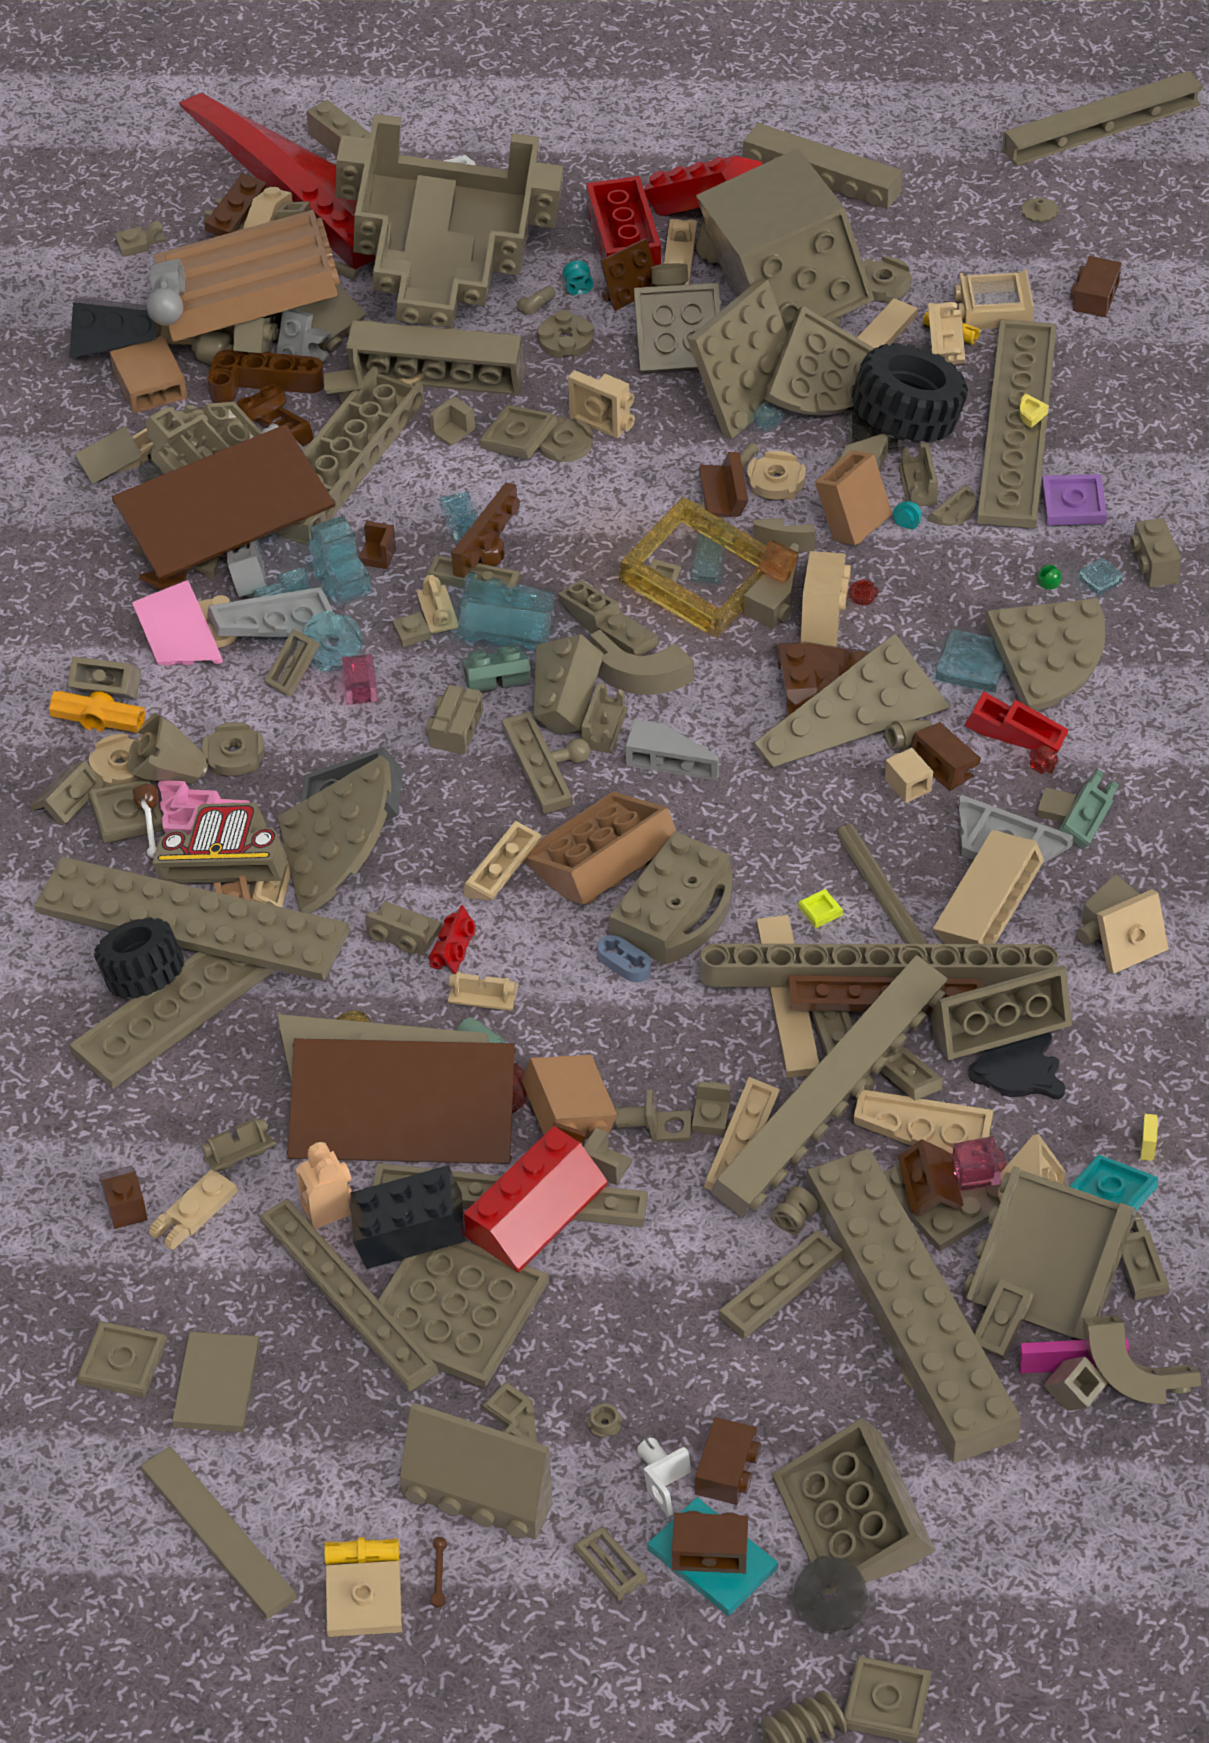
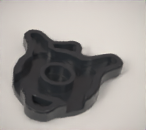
[968,1032,1066,1100]

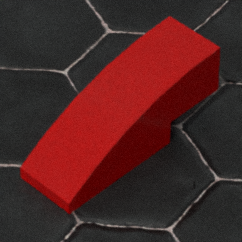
[964,691,1069,754]

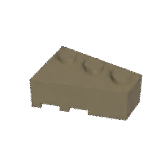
[534,634,604,735]

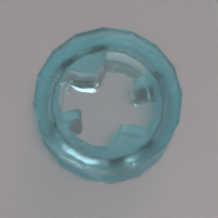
[754,402,783,431]

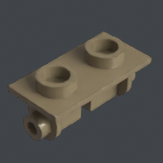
[201,1118,276,1171]

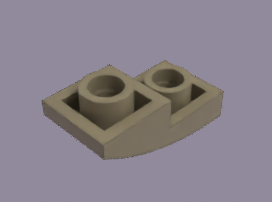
[753,518,815,552]

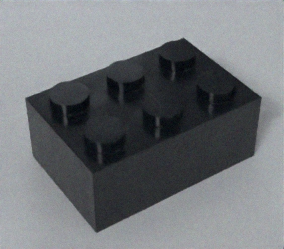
[350,1165,466,1269]

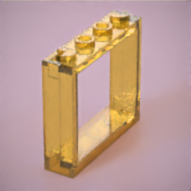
[619,496,781,638]

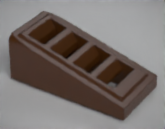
[256,406,314,447]

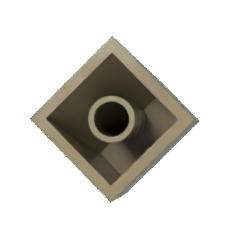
[272,285,366,352]

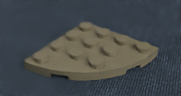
[764,306,874,415]
[984,598,1105,711]
[278,755,391,914]

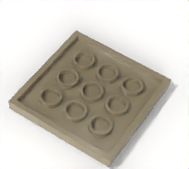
[687,279,788,439]
[360,1242,549,1389]

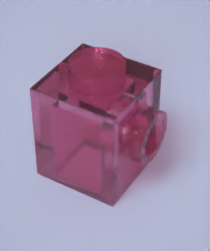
[342,654,378,705]
[952,1136,1007,1191]

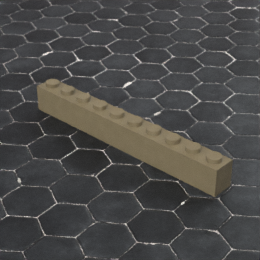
[711,955,948,1218]

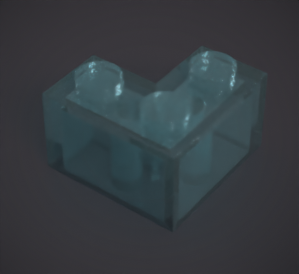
[308,515,371,605]

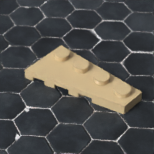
[854,1090,994,1171]

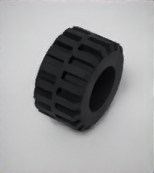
[94,917,185,999]

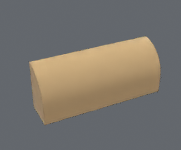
[933,830,1044,944]

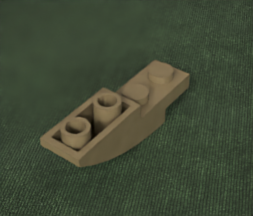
[558,580,659,656]

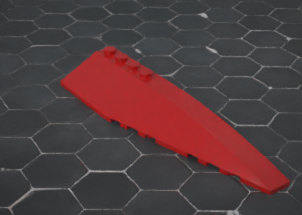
[179,92,376,269]

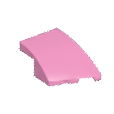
[132,580,223,665]
[158,780,250,835]

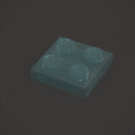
[936,629,1005,692]

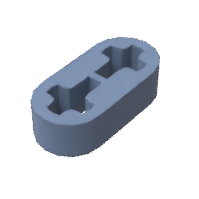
[597,935,651,983]

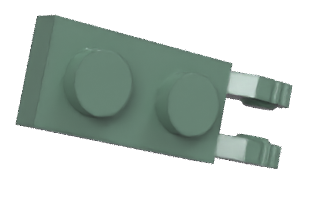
[1058,768,1119,850]

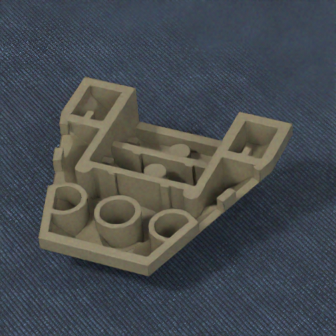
[146,402,261,474]

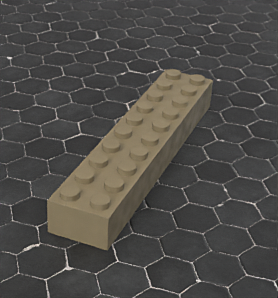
[806,1148,1021,1464]

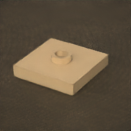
[1097,889,1169,974]
[326,1561,402,1637]

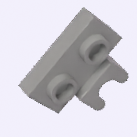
[277,308,332,362]

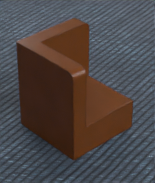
[359,521,396,570]

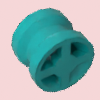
[562,260,594,296]

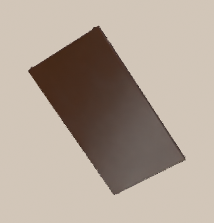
[112,424,335,581]
[287,1038,516,1164]

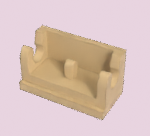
[928,302,966,365]

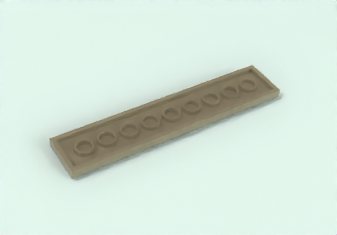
[977,319,1057,529]
[34,857,350,981]

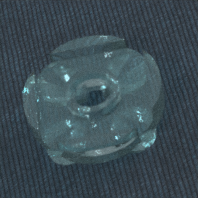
[303,611,363,672]

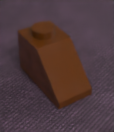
[99,1165,148,1229]

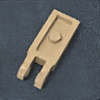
[149,1169,238,1250]

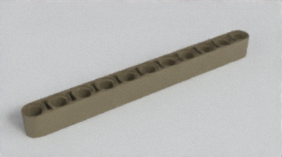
[699,943,1059,987]

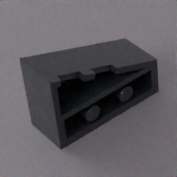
[69,298,161,359]

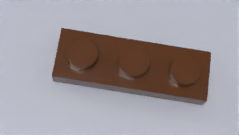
[204,173,267,236]

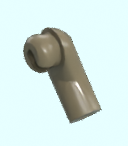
[517,286,556,315]

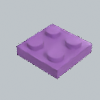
[1042,474,1107,525]

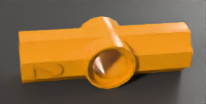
[49,691,146,733]

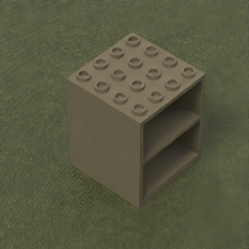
[696,148,875,334]

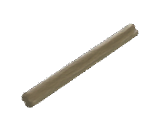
[838,823,928,944]

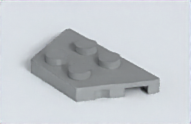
[959,795,1074,864]

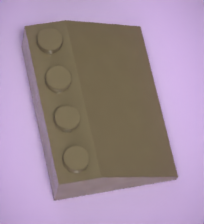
[400,1402,553,1540]
[772,1418,936,1595]

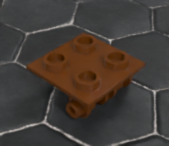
[600,238,657,311]

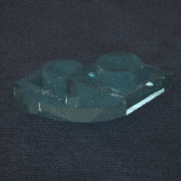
[440,492,478,543]
[252,567,309,598]

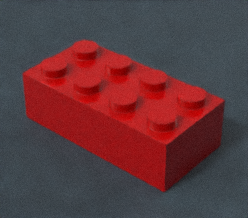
[586,176,661,266]

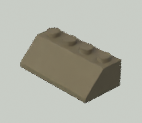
[930,965,1072,1060]

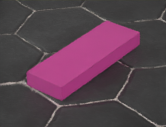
[1019,1338,1129,1374]

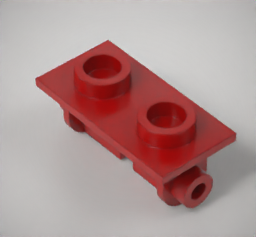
[428,905,476,974]

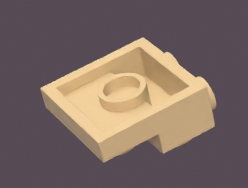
[568,370,635,438]

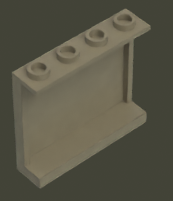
[964,1166,1137,1340]

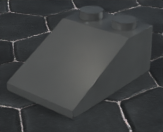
[301,747,403,820]

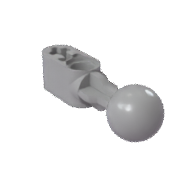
[146,258,186,325]

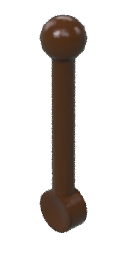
[430,1537,447,1608]

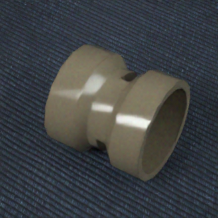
[771,1186,819,1235]

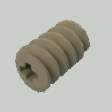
[761,1690,847,1743]

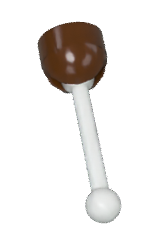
[132,784,159,859]

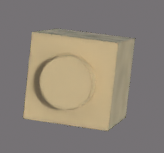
[885,748,933,803]

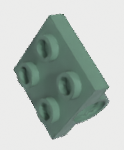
[461,646,530,692]

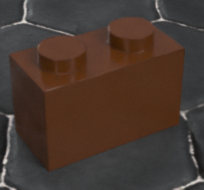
[1070,256,1122,318]
[695,1417,761,1505]
[672,1511,748,1574]

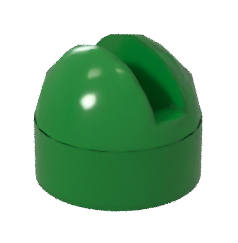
[1037,564,1062,590]

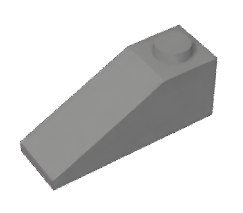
[227,539,267,597]
[626,719,719,780]

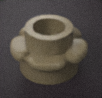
[587,1403,622,1438]

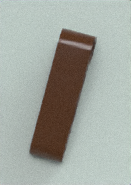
[208,349,324,403]

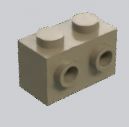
[233,316,278,353]
[1130,518,1181,588]

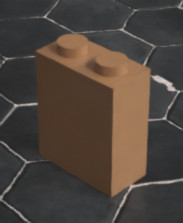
[110,337,187,414]
[815,450,892,546]
[521,1055,617,1139]

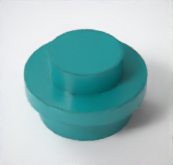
[893,501,922,530]

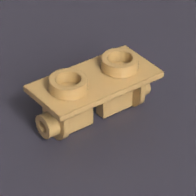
[416,575,459,634]
[448,971,518,1011]

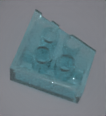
[457,571,555,650]

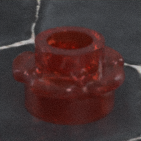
[849,579,879,606]
[1029,745,1058,774]

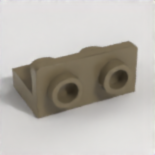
[365,901,442,956]

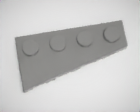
[207,587,343,638]

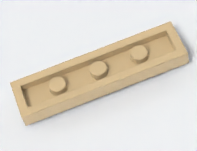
[703,1077,780,1191]

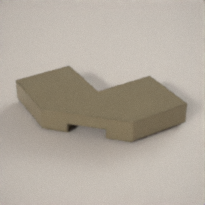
[483,1382,537,1443]

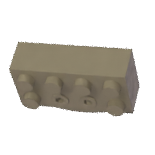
[609,831,732,965]

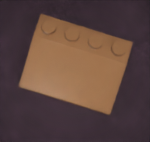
[523,791,677,905]

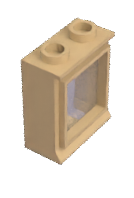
[954,269,1034,329]

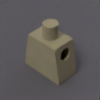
[1077,874,1140,946]

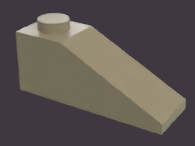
[743,543,799,630]

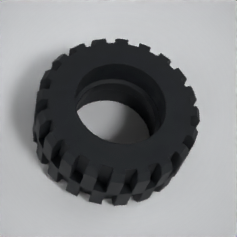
[852,343,968,443]

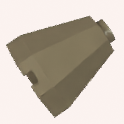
[127,713,208,784]

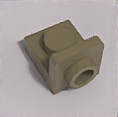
[692,1081,731,1136]

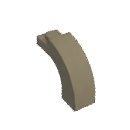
[590,630,694,695]
[1083,1315,1201,1404]

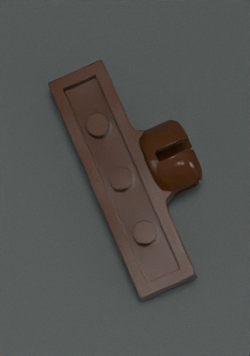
[451,482,520,578]

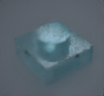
[1079,558,1123,595]

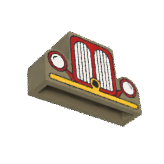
[152,803,287,883]

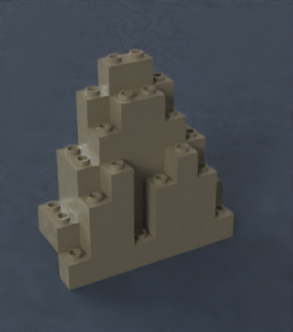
[335,114,563,328]

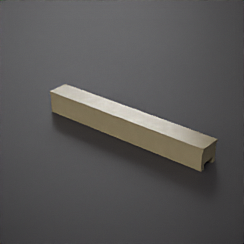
[1002,71,1203,166]

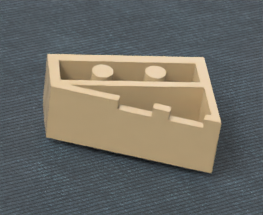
[801,551,851,646]

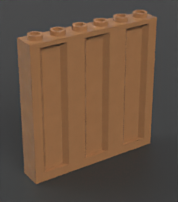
[154,210,341,342]

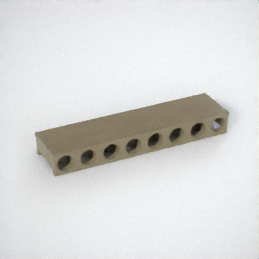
[274,367,425,546]

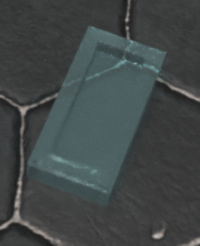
[691,534,727,585]

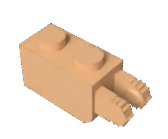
[295,1142,352,1229]

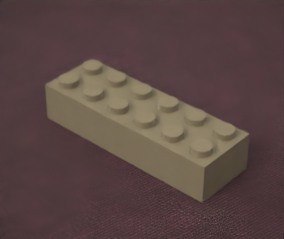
[346,320,526,396]

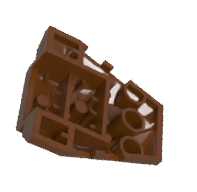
[775,641,870,717]

